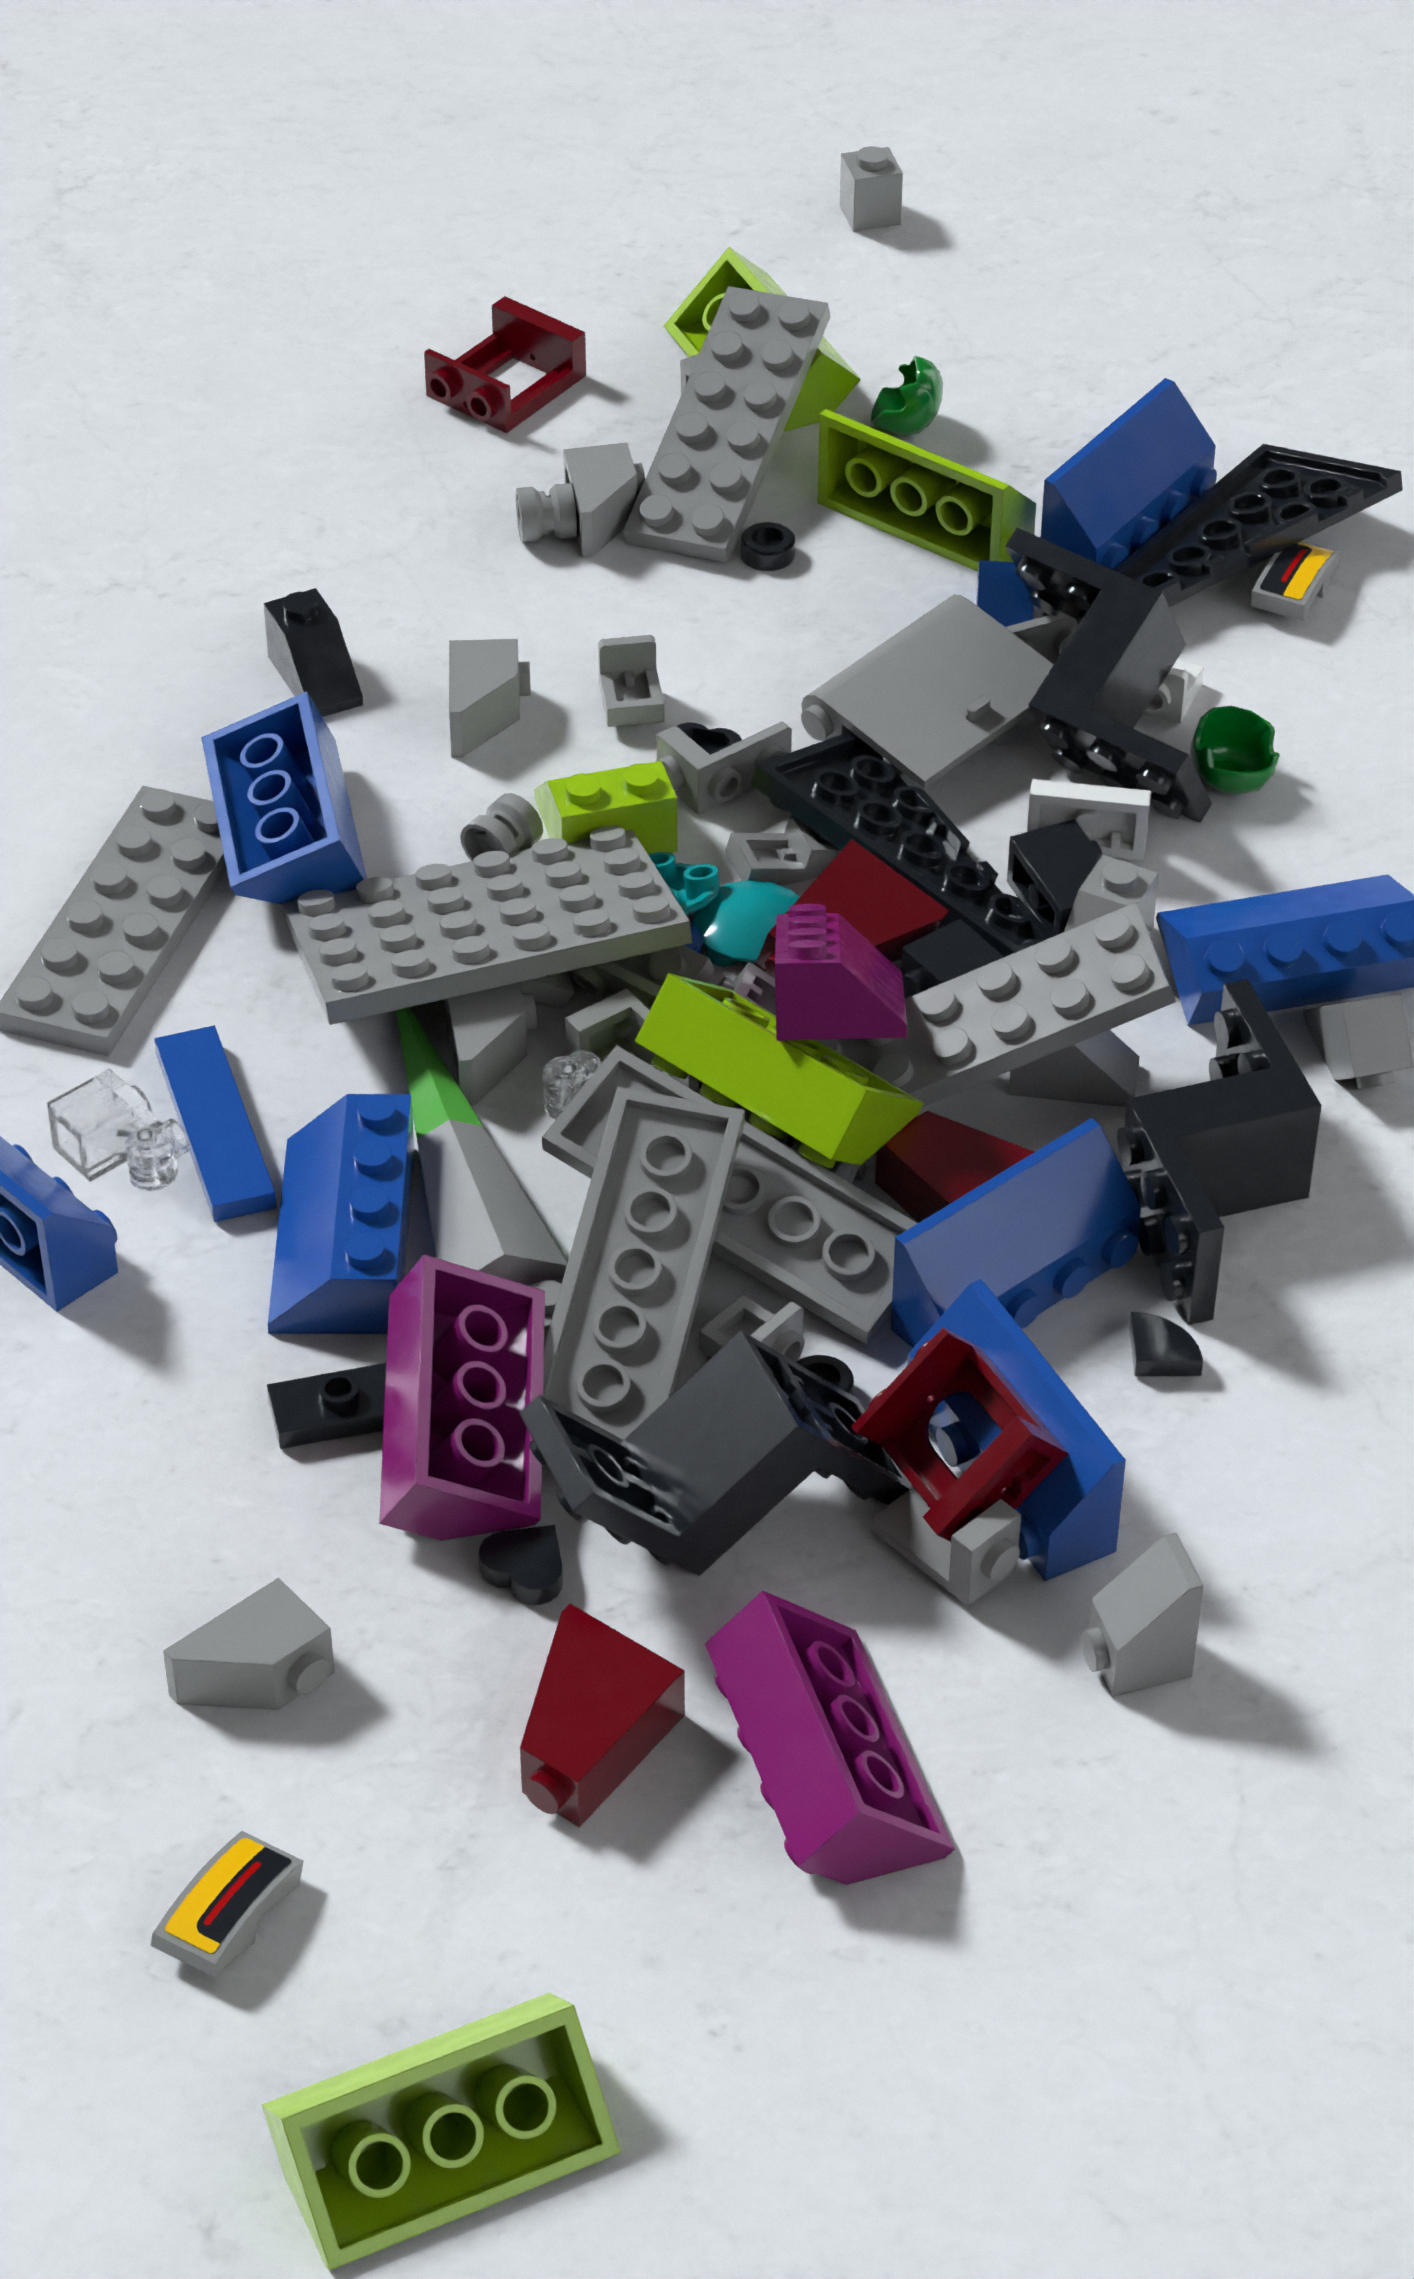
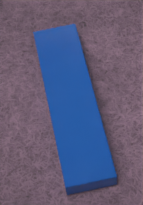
[154,1025,277,1222]

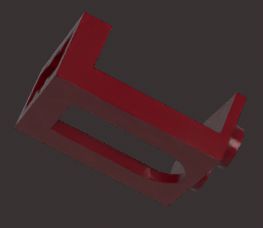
[424,296,586,433]
[851,1327,1068,1542]

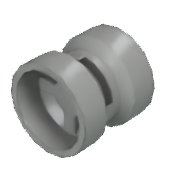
[515,483,577,543]
[460,793,543,861]

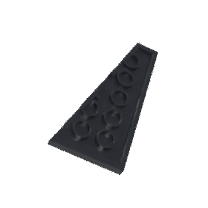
[1114,444,1403,607]
[750,731,1053,957]

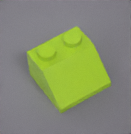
[534,761,677,854]

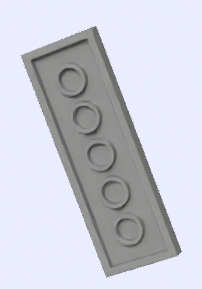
[623,286,830,563]
[0,786,227,1056]
[818,902,1176,1107]
[542,1045,918,1345]
[543,1086,745,1440]

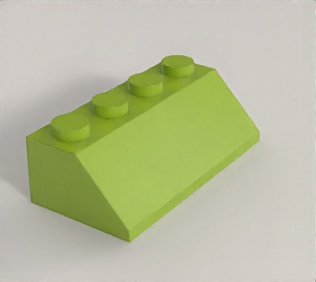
[664,247,861,432]
[817,409,1036,572]
[635,973,924,1168]
[261,1993,621,2271]

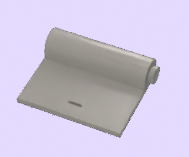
[801,594,1054,789]

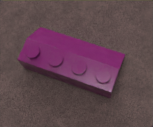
[775,904,907,1041]
[379,1255,545,1541]
[705,1590,955,1885]

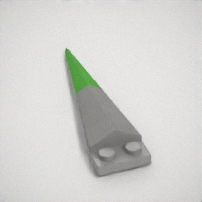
[396,1007,568,1345]

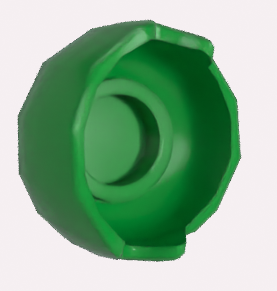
[870,356,943,437]
[1190,705,1280,795]

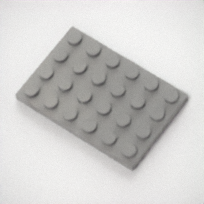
[283,825,693,1025]

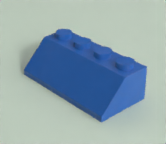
[1040,378,1217,570]
[201,691,367,905]
[1156,874,1414,1026]
[268,1094,415,1334]
[891,1118,1141,1348]
[0,1136,118,1312]
[908,1279,1126,1582]

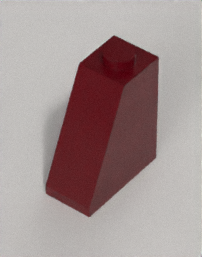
[756,839,949,978]
[875,1111,1035,1223]
[520,1604,685,1828]

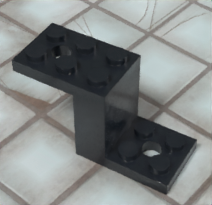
[1005,528,1212,823]
[1117,979,1322,1325]
[520,1331,912,1576]

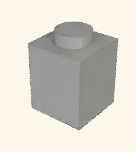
[840,146,903,232]

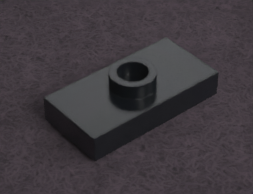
[267,1363,386,1449]

